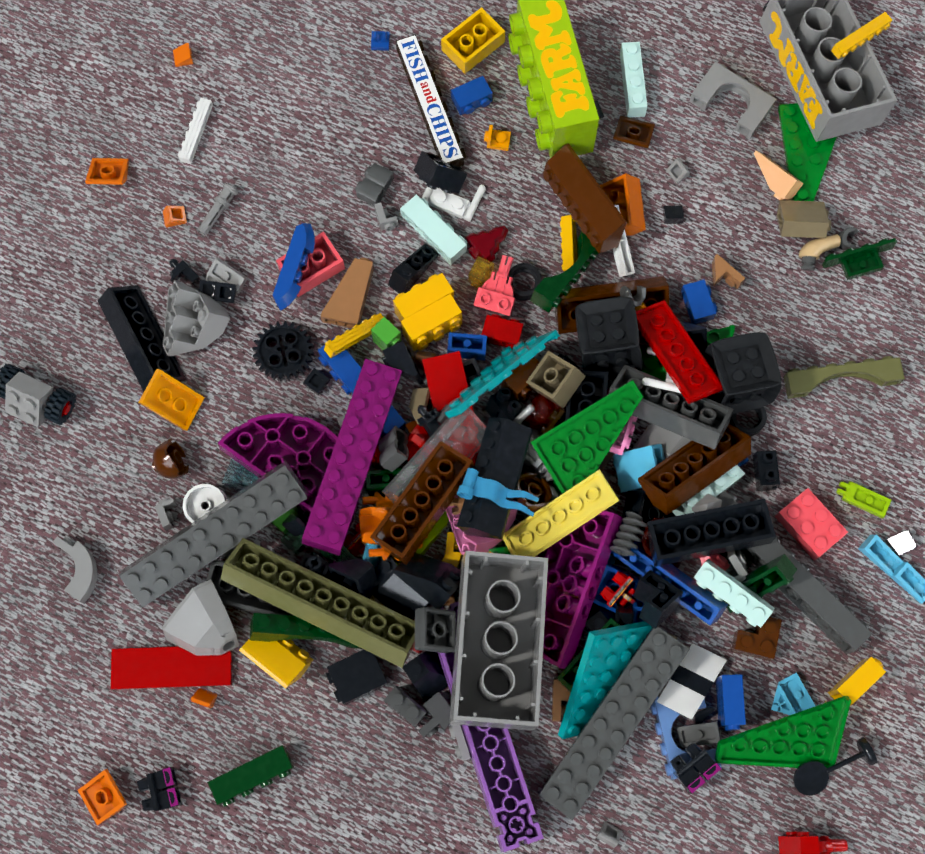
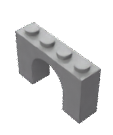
[689,62,776,139]

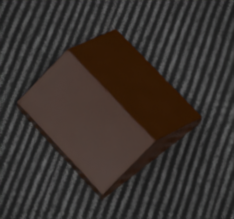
[613,115,655,148]

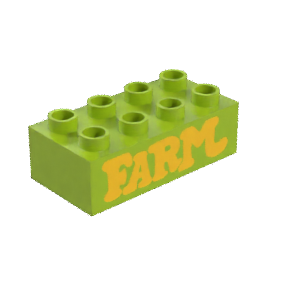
[508,0,599,158]

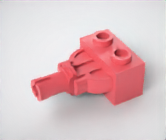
[473,255,516,317]

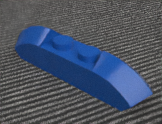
[273,223,315,311]

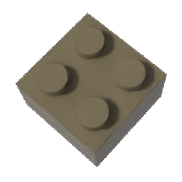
[526,351,586,408]

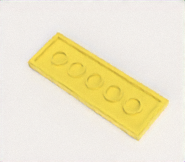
[502,469,620,557]

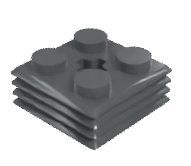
[415,607,456,653]

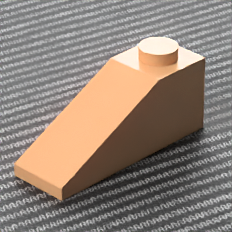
[754,151,803,200]

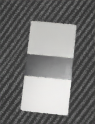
[657,644,727,719]

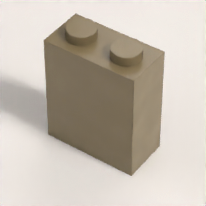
[777,200,831,238]

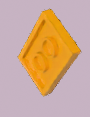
[138,369,205,431]

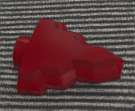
[465,225,509,265]

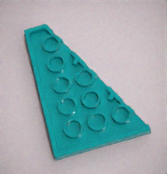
[444,330,560,419]
[558,621,652,739]

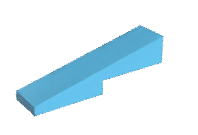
[858,534,925,604]

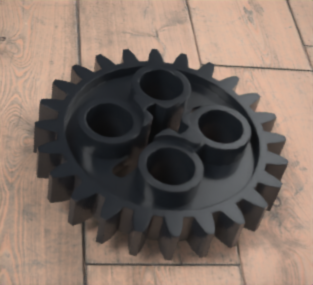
[252,321,314,382]

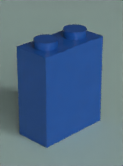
[715,675,746,731]

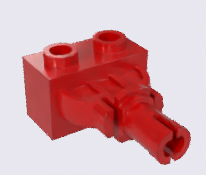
[778,831,848,854]

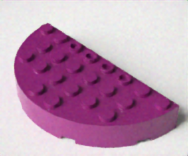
[217,413,358,529]
[535,511,623,669]

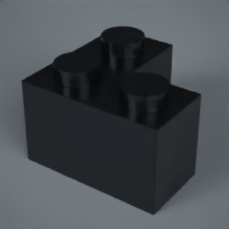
[414,151,468,194]
[634,570,683,629]

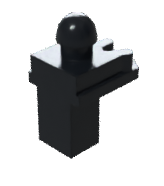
[169,259,199,284]
[417,405,443,438]

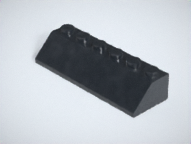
[97,285,186,392]
[457,417,533,539]
[647,499,776,567]

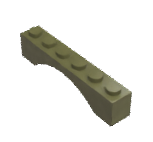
[783,356,905,399]

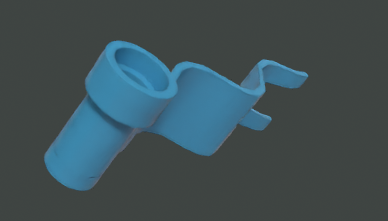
[457,468,539,517]

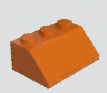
[600,173,646,236]

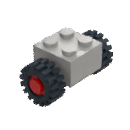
[0,363,76,427]

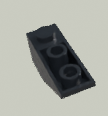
[388,244,439,294]

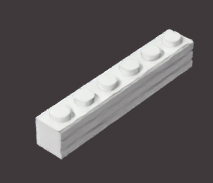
[178,98,213,164]
[613,205,635,277]

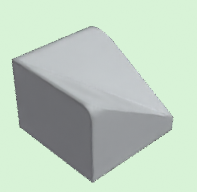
[692,494,722,512]

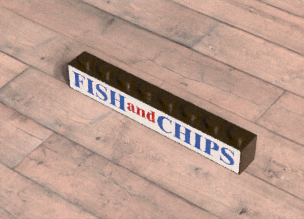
[396,34,466,167]

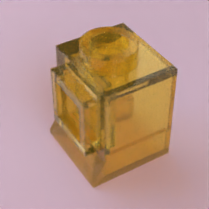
[468,256,495,288]

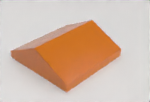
[85,158,129,185]
[78,769,127,826]

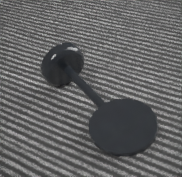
[793,737,878,796]

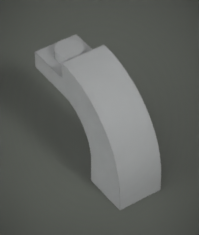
[52,536,97,604]

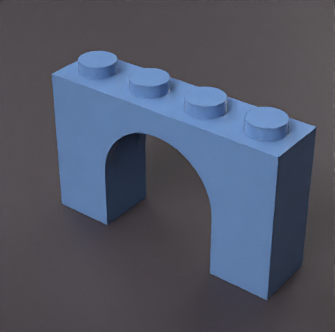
[650,696,721,780]

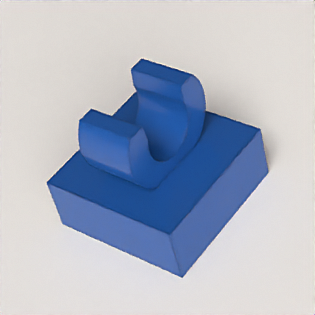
[371,31,390,51]

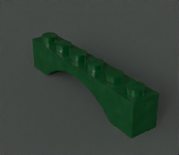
[530,231,599,313]
[249,613,362,649]

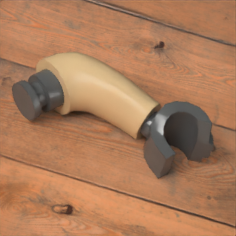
[799,227,859,271]

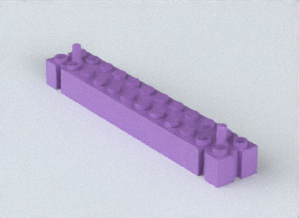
[437,602,544,852]

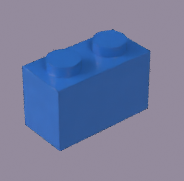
[451,76,493,116]
[680,279,717,324]
[447,332,487,361]

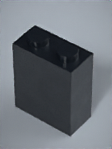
[325,649,388,705]

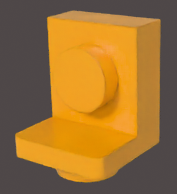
[484,125,511,151]

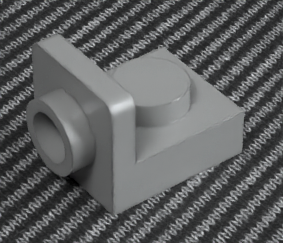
[374,202,398,231]
[154,498,177,531]

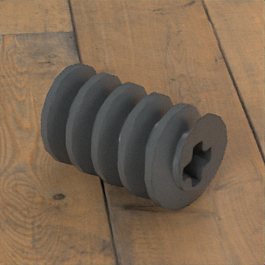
[610,512,647,556]

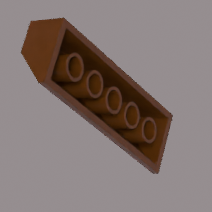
[543,144,627,253]
[555,276,670,334]
[638,424,751,515]
[370,441,474,565]

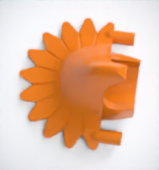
[359,491,428,561]

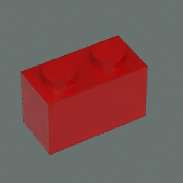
[481,314,524,348]

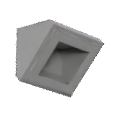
[666,158,690,184]
[596,821,623,848]

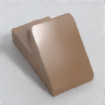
[712,254,745,289]
[552,680,570,722]

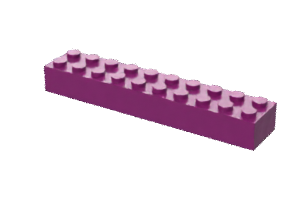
[302,359,402,556]

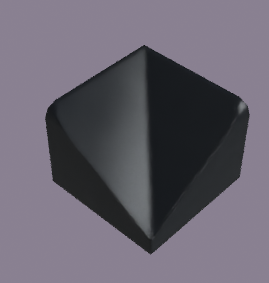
[615,602,634,626]

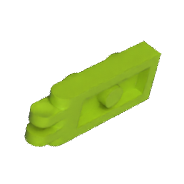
[836,481,891,519]

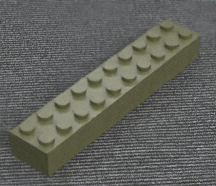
[221,538,415,668]

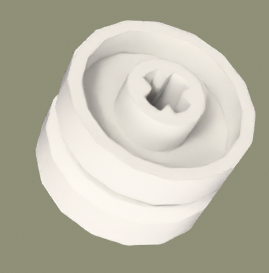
[183,484,229,523]

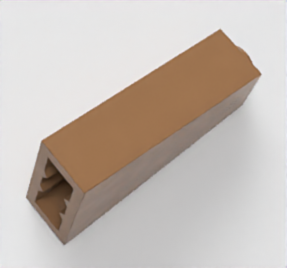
[320,258,374,328]

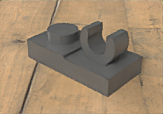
[677,721,721,748]

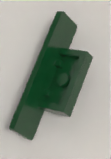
[822,238,897,280]

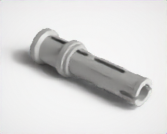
[196,183,238,237]

